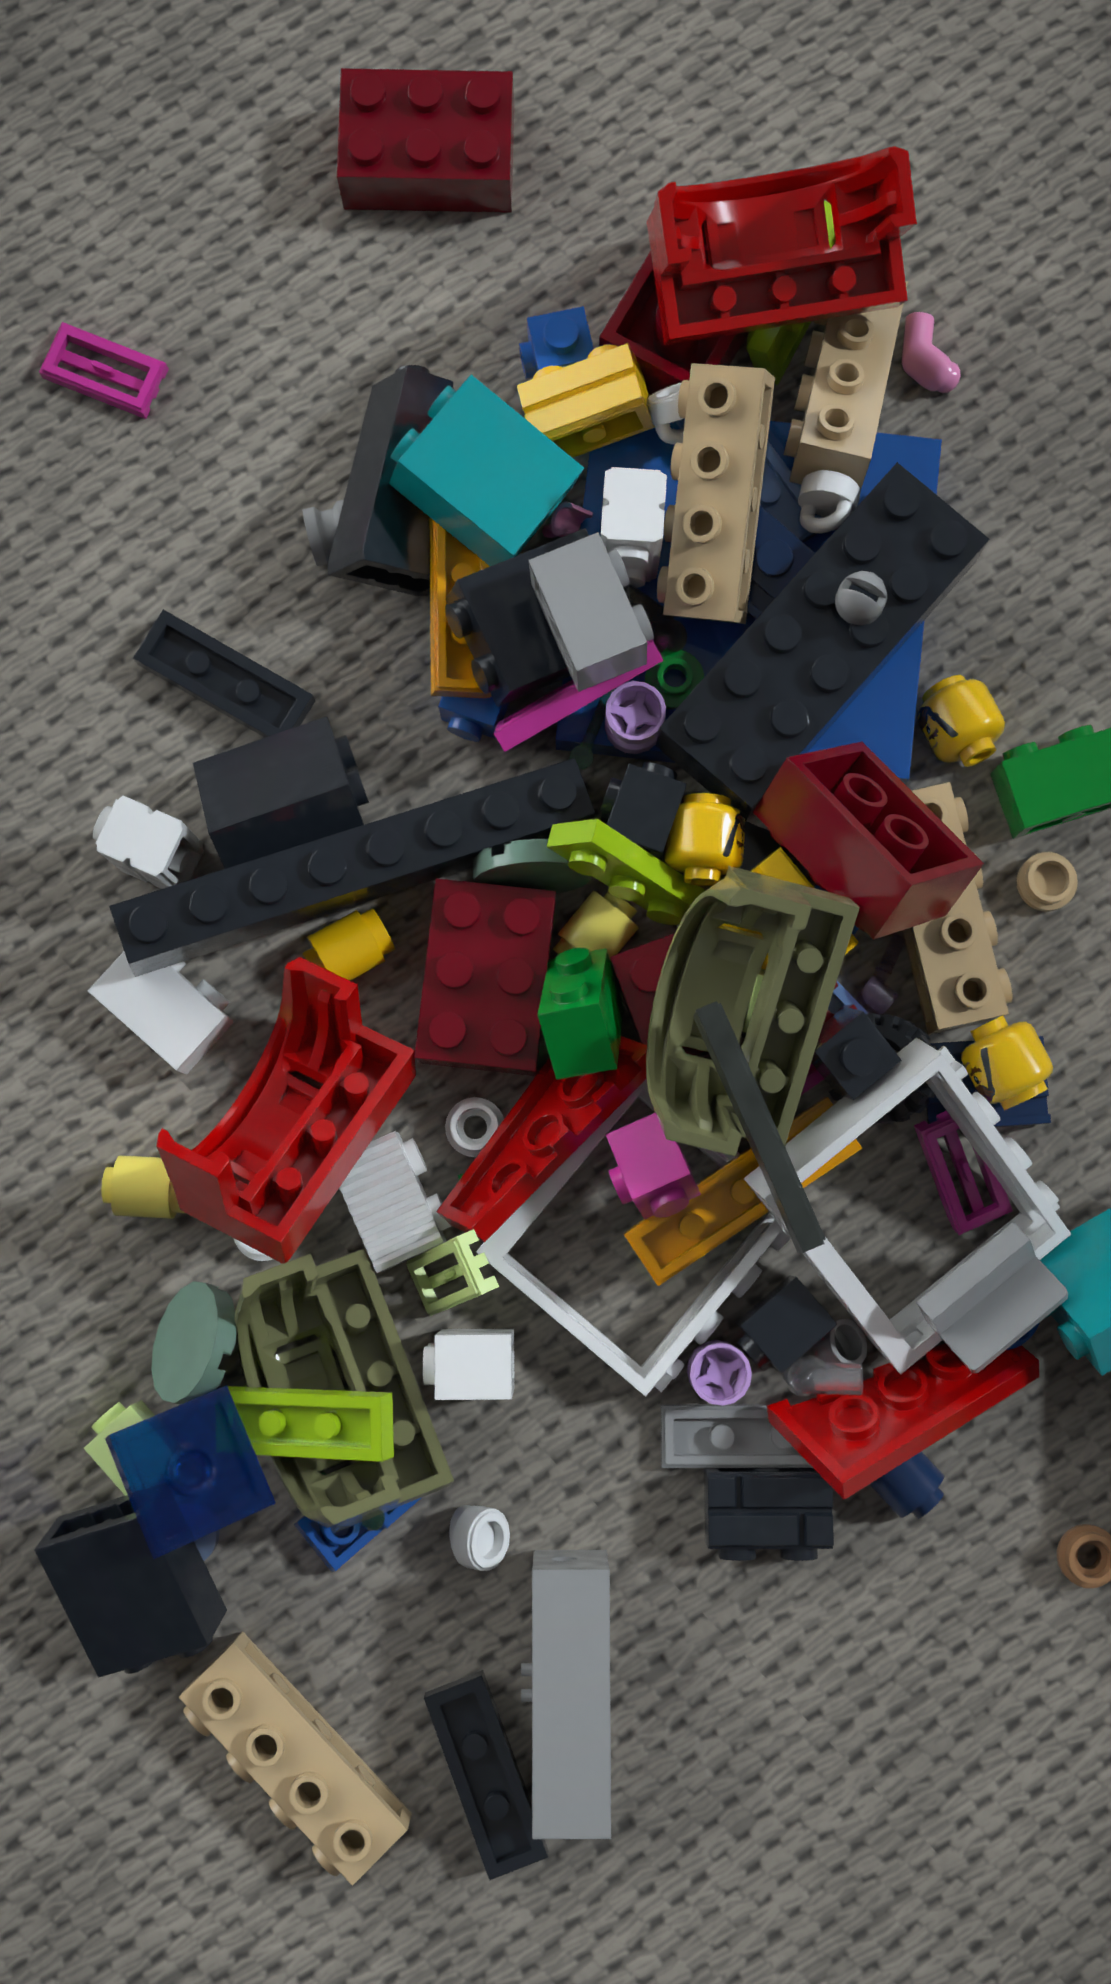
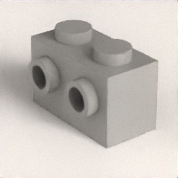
[528,532,654,692]

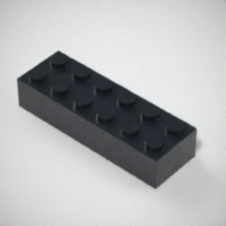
[656,462,990,821]

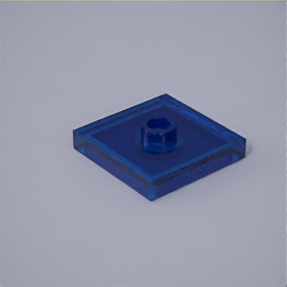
[105,1385,276,1559]

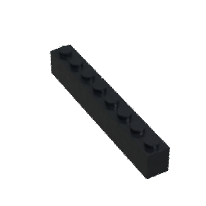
[109,758,595,977]

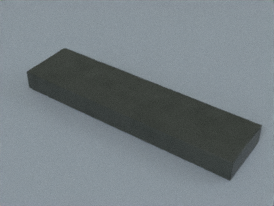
[694,1001,826,1253]

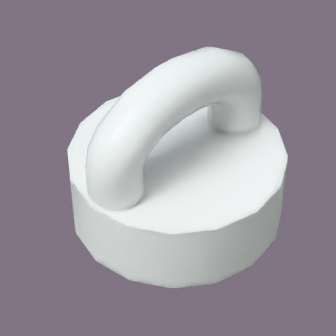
[647,383,684,445]
[798,470,861,534]
[449,1505,510,1571]

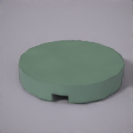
[473,839,592,894]
[151,1281,237,1407]

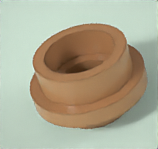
[1057,1524,1111,1588]

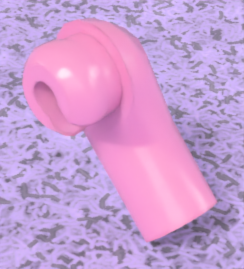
[902,312,960,393]

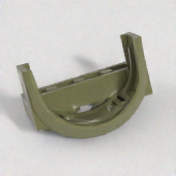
[646,866,860,1156]
[235,1248,454,1533]

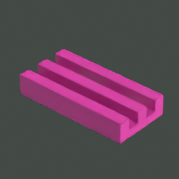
[39,322,169,419]
[914,1111,1013,1235]

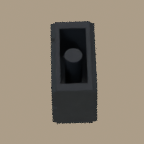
[704,1468,834,1561]

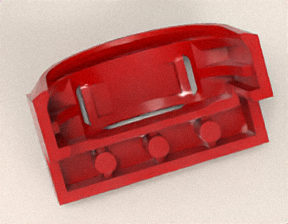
[647,146,917,345]
[156,957,416,1264]

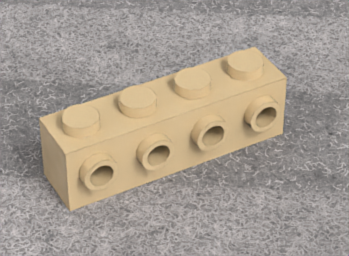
[784,281,908,489]
[657,363,775,624]
[902,782,1012,1035]
[179,1631,412,1886]

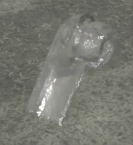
[783,1353,863,1397]

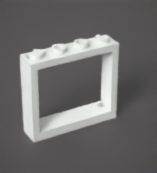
[744,1037,1071,1374]
[476,1079,790,1397]

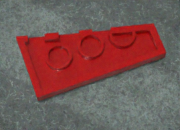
[436,1036,647,1242]
[767,1343,1040,1500]

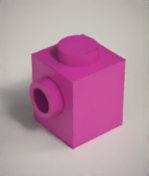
[606,1113,701,1219]

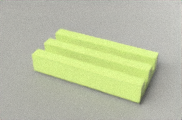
[406,1229,499,1316]

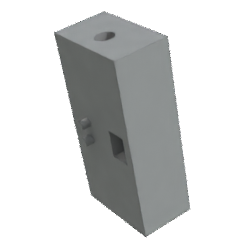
[521,1550,611,1839]

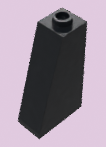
[328,365,454,596]

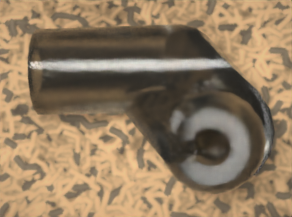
[623,583,687,653]

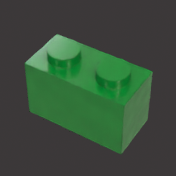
[990,725,1111,839]
[538,948,624,1080]

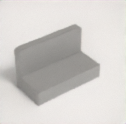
[916,1222,1068,1373]

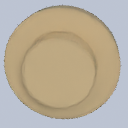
[1017,852,1078,911]

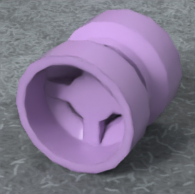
[605,681,666,754]
[687,1340,752,1406]

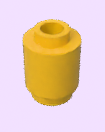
[302,908,395,981]

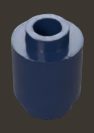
[869,1451,945,1519]

